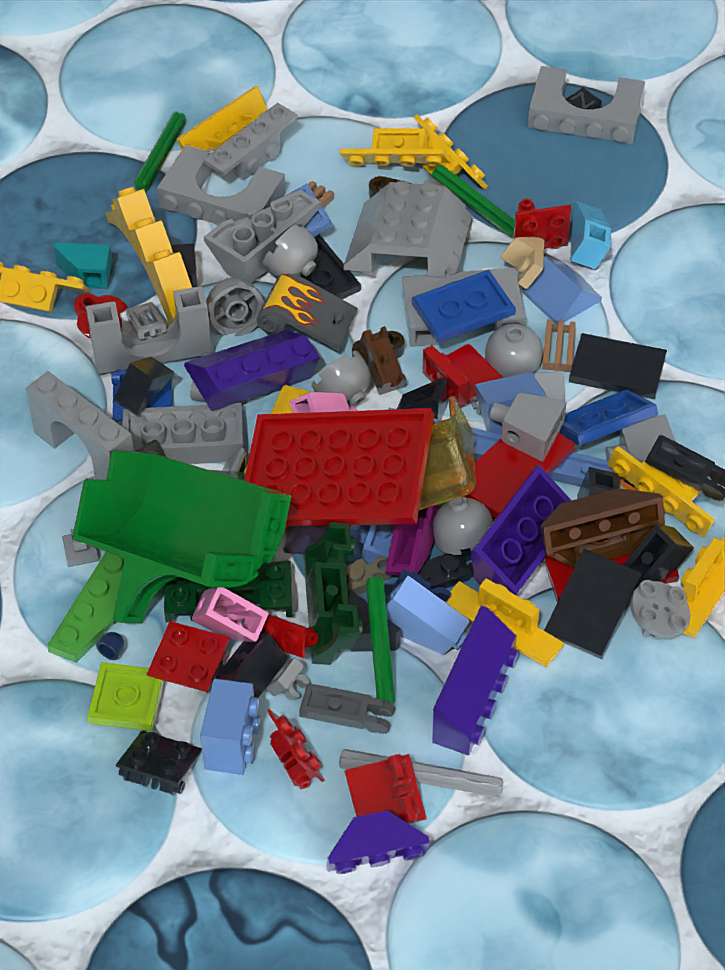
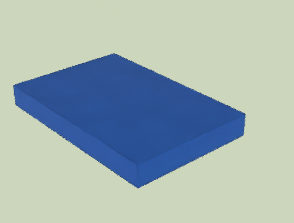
[412,269,516,343]
[559,389,658,446]

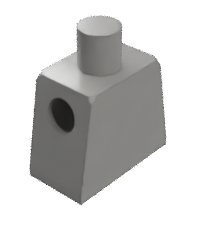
[490,393,567,461]
[605,414,675,463]

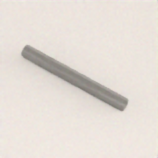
[339,749,503,797]

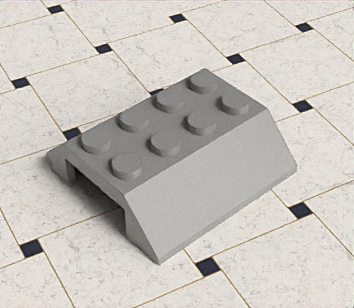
[344,181,472,278]

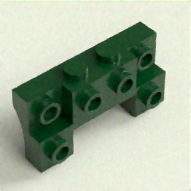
[303,522,363,665]
[164,561,293,623]

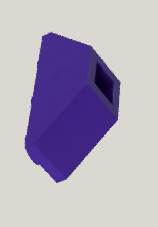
[326,810,430,874]

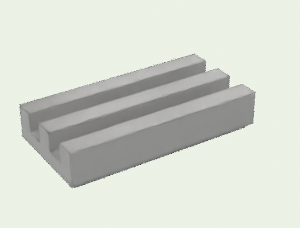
[126,302,167,340]

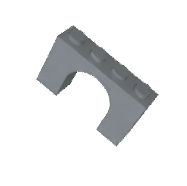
[528,66,645,144]
[157,145,286,225]
[402,267,525,347]
[86,286,212,374]
[26,371,134,480]

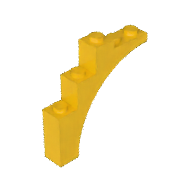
[105,186,192,325]

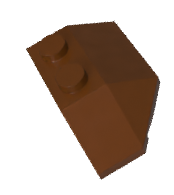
[541,488,665,568]

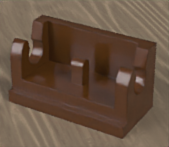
[359,326,407,395]

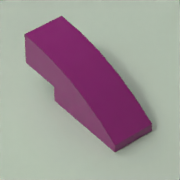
[385,498,440,575]

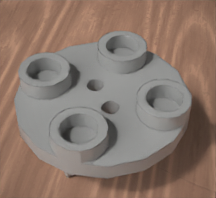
[630,580,691,640]

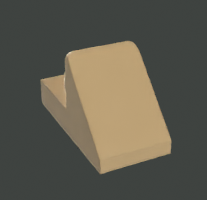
[501,237,544,289]

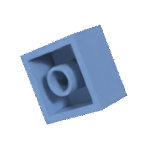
[200,679,261,775]

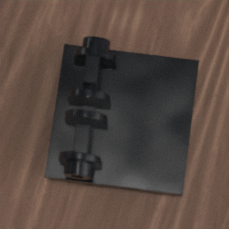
[116,730,202,796]

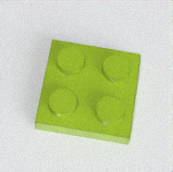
[87,662,164,732]

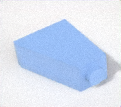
[385,576,470,655]

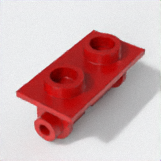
[260,615,318,658]

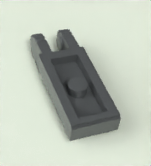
[299,683,395,734]

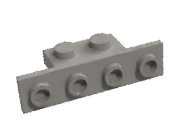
[203,102,298,181]

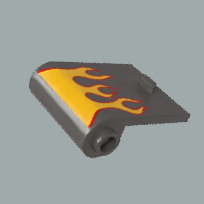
[257,274,358,351]

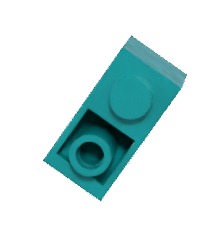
[54,242,113,289]

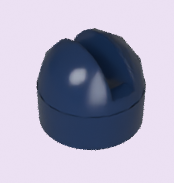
[96,632,124,660]

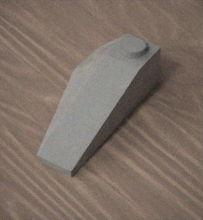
[204,190,321,283]

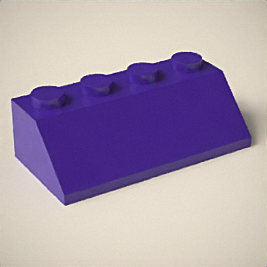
[184,330,320,411]
[471,465,572,595]
[432,605,519,756]

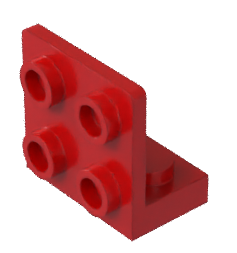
[422,344,503,409]

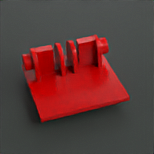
[514,198,571,249]
[146,621,230,693]
[267,709,325,789]
[344,754,427,824]

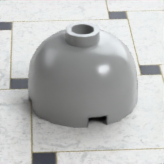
[263,223,318,277]
[206,278,264,336]
[485,323,543,378]
[311,351,371,406]
[433,496,493,555]

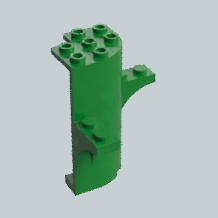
[72,450,292,623]

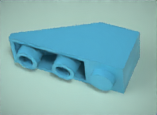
[570,200,611,270]

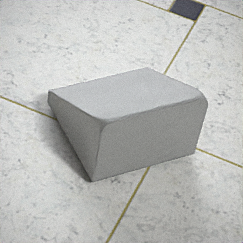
[534,371,565,401]
[222,448,247,472]

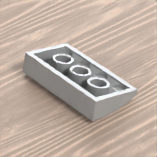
[123,403,244,464]

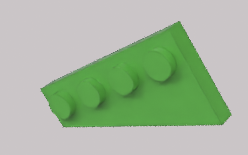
[47,551,125,663]

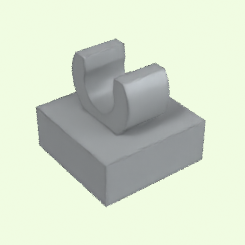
[62,529,99,567]
[266,657,309,701]

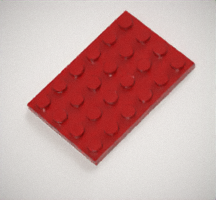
[244,408,434,526]

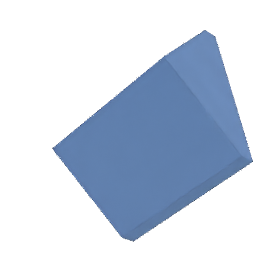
[522,257,602,324]
[474,372,545,434]

